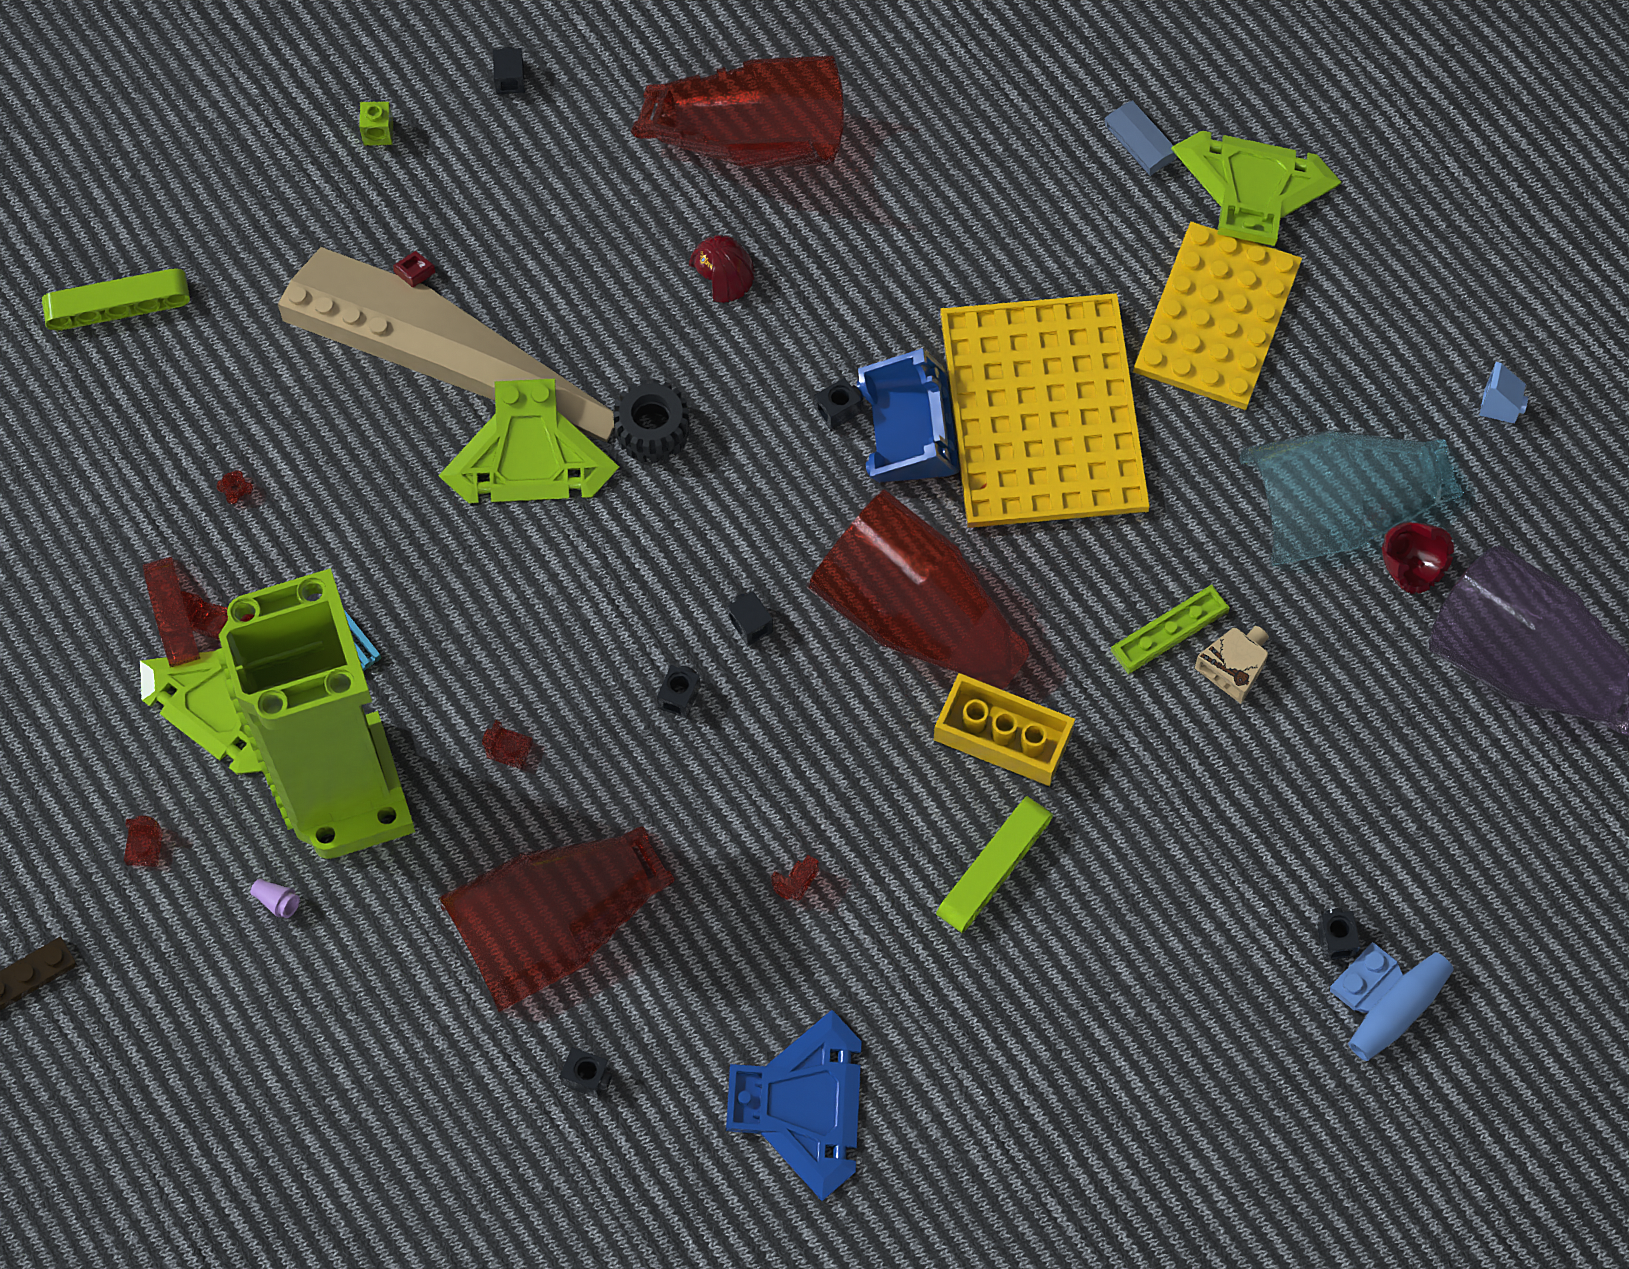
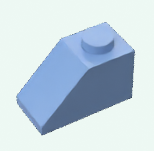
[1479,362,1528,424]

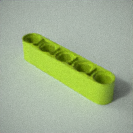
[42,268,190,331]
[936,796,1053,933]

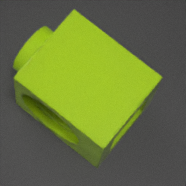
[359,102,393,145]

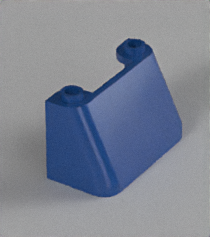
[857,348,960,483]

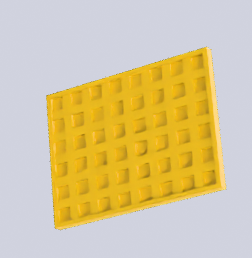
[940,293,1150,528]

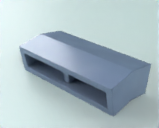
[1104,100,1176,176]

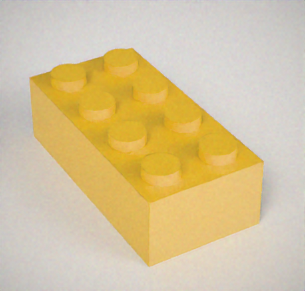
[933,673,1075,787]

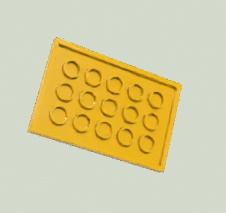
[1133,221,1302,410]

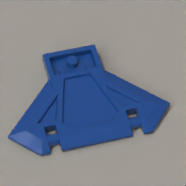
[726,1010,862,1201]

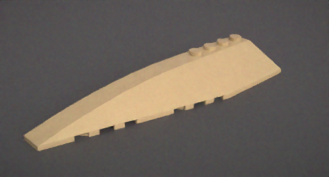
[278,247,614,442]

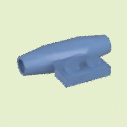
[1330,942,1454,1061]

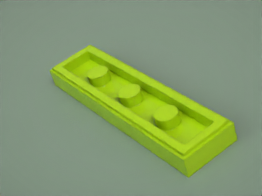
[1111,584,1230,674]

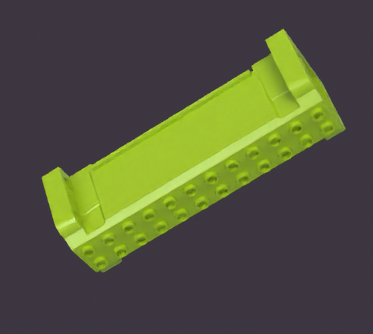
[216,568,416,859]

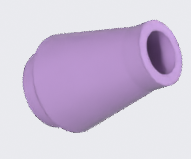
[250,878,300,918]

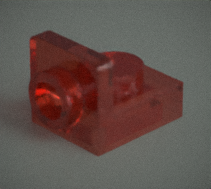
[482,720,533,770]
[124,816,163,867]
[771,855,819,902]

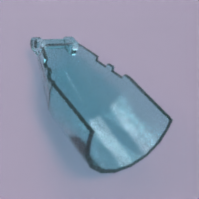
[1239,430,1463,566]

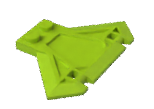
[1171,131,1342,246]
[438,378,620,504]
[140,651,262,775]

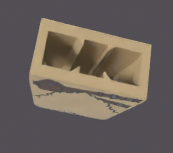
[1195,626,1269,704]

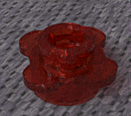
[216,470,253,504]

